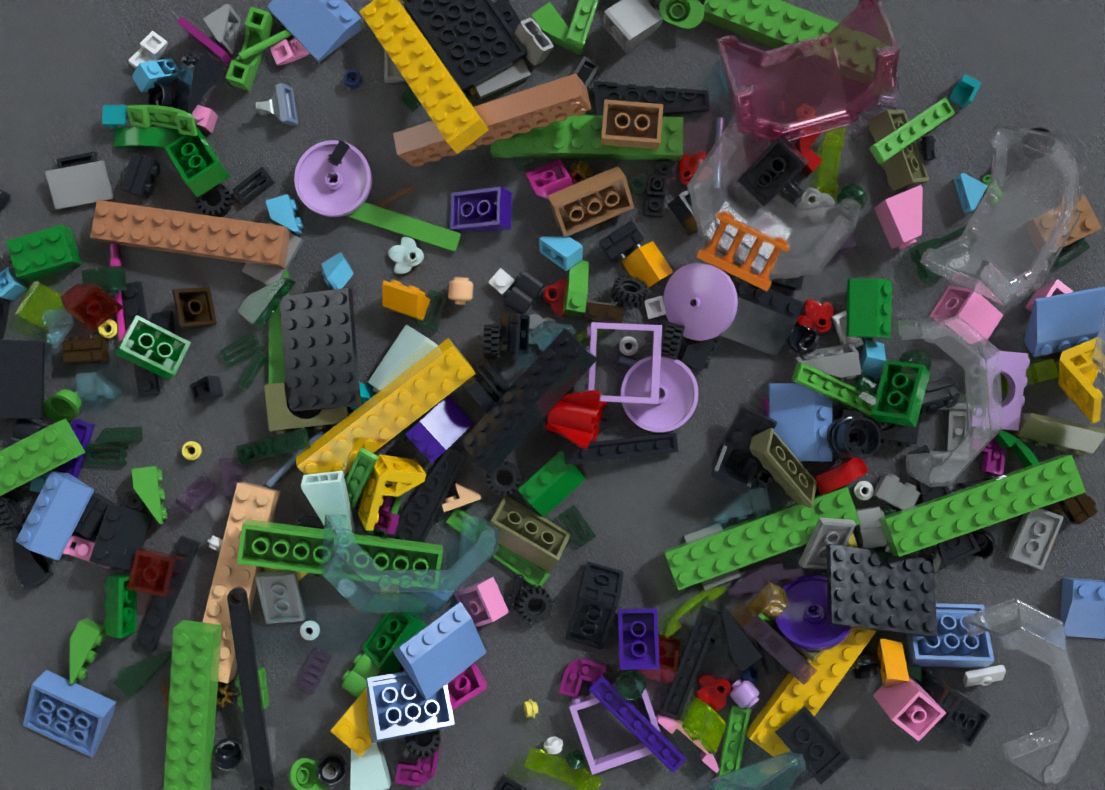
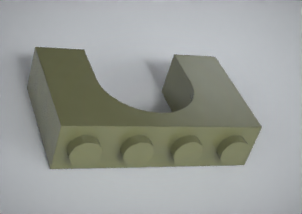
[264,382,349,434]

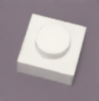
[488,268,514,295]

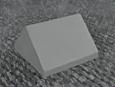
[203,4,241,56]

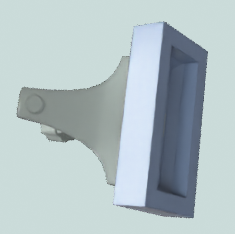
[255,83,298,126]

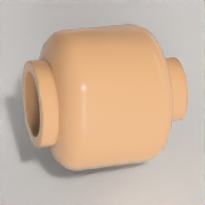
[448,277,473,305]

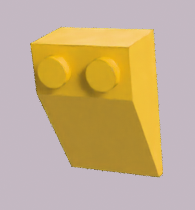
[331,688,372,757]

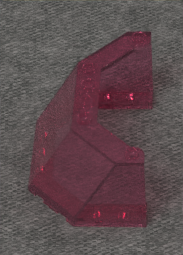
[717,0,900,142]

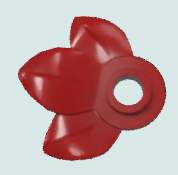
[678,152,712,186]
[543,279,568,317]
[797,299,834,333]
[695,674,731,712]

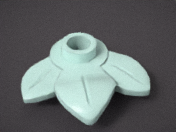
[388,237,424,274]

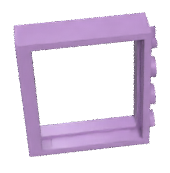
[584,322,662,404]
[569,677,660,775]

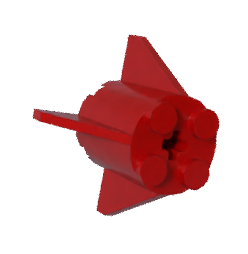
[545,390,607,449]

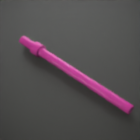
[109,244,126,358]

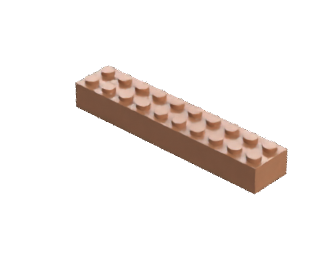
[393,73,591,167]
[90,200,291,269]

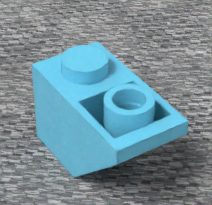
[132,58,179,93]
[266,194,303,235]
[321,252,354,289]

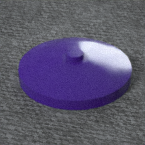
[774,575,852,651]

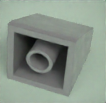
[602,0,663,54]

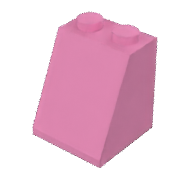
[874,185,923,250]
[929,286,1003,347]
[873,675,946,741]

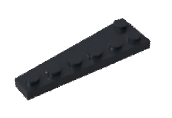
[593,81,710,116]
[907,445,981,567]
[385,447,466,543]

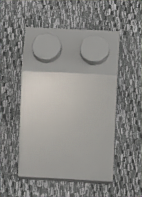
[794,343,861,379]

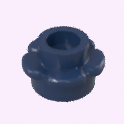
[344,70,363,89]
[741,665,758,682]

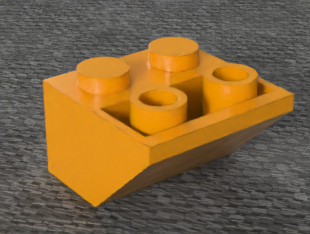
[382,279,431,321]

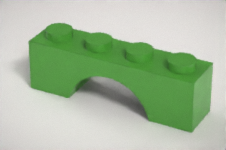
[226,7,275,91]

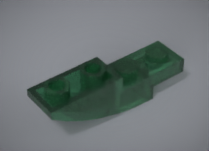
[236,429,310,465]

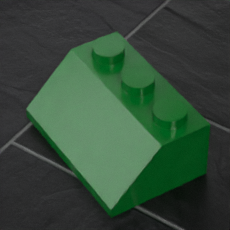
[846,279,892,340]
[114,315,191,380]
[518,451,586,517]
[103,574,138,638]
[362,600,426,674]

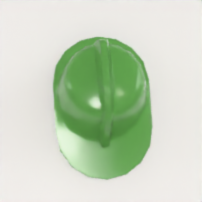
[659,0,704,29]
[43,389,82,422]
[286,758,330,790]

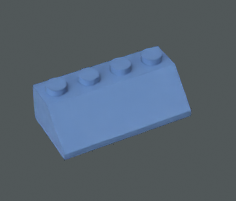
[16,470,94,560]

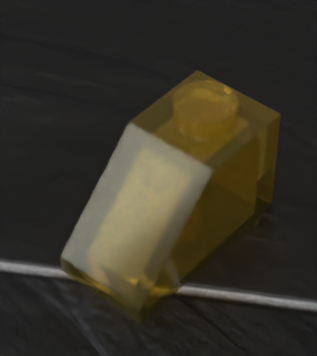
[746,583,789,618]

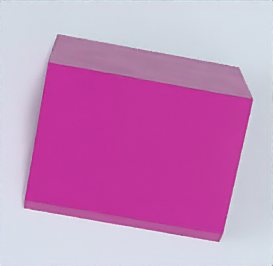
[447,662,488,710]

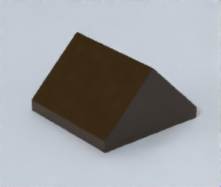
[172,287,217,330]

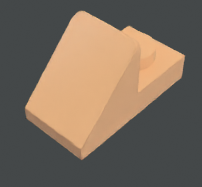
[442,483,482,512]

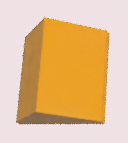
[621,241,674,289]
[876,639,910,688]

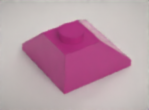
[525,159,573,199]

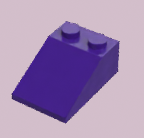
[450,186,512,231]
[405,395,474,463]
[618,609,660,670]

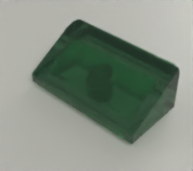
[96,426,142,443]

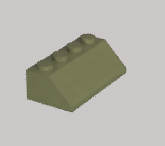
[867,110,929,191]
[1010,413,1105,456]
[750,427,817,508]
[483,496,571,573]

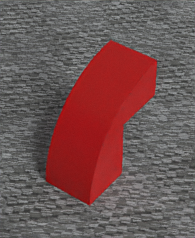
[796,118,824,176]
[813,458,868,495]

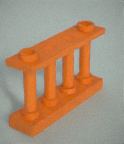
[696,211,790,291]

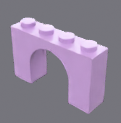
[969,349,1030,431]

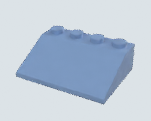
[267,0,361,62]
[1024,286,1105,357]
[768,383,832,462]
[1060,577,1105,639]
[392,602,486,700]
[906,603,994,668]
[23,670,116,758]
[366,671,454,743]

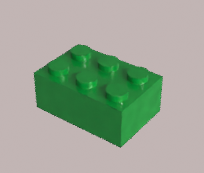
[164,127,230,197]
[6,224,82,281]
[871,360,930,428]

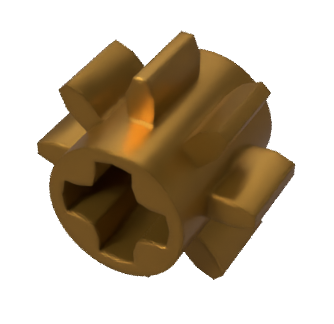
[569,160,593,183]
[217,682,236,708]

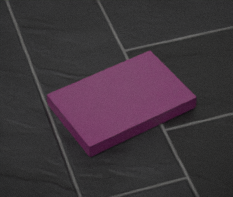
[177,17,232,68]

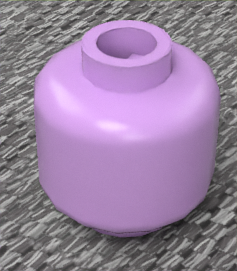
[730,679,759,709]

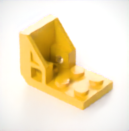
[1058,337,1104,424]
[357,455,426,531]

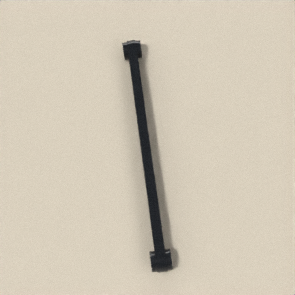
[227,587,275,790]

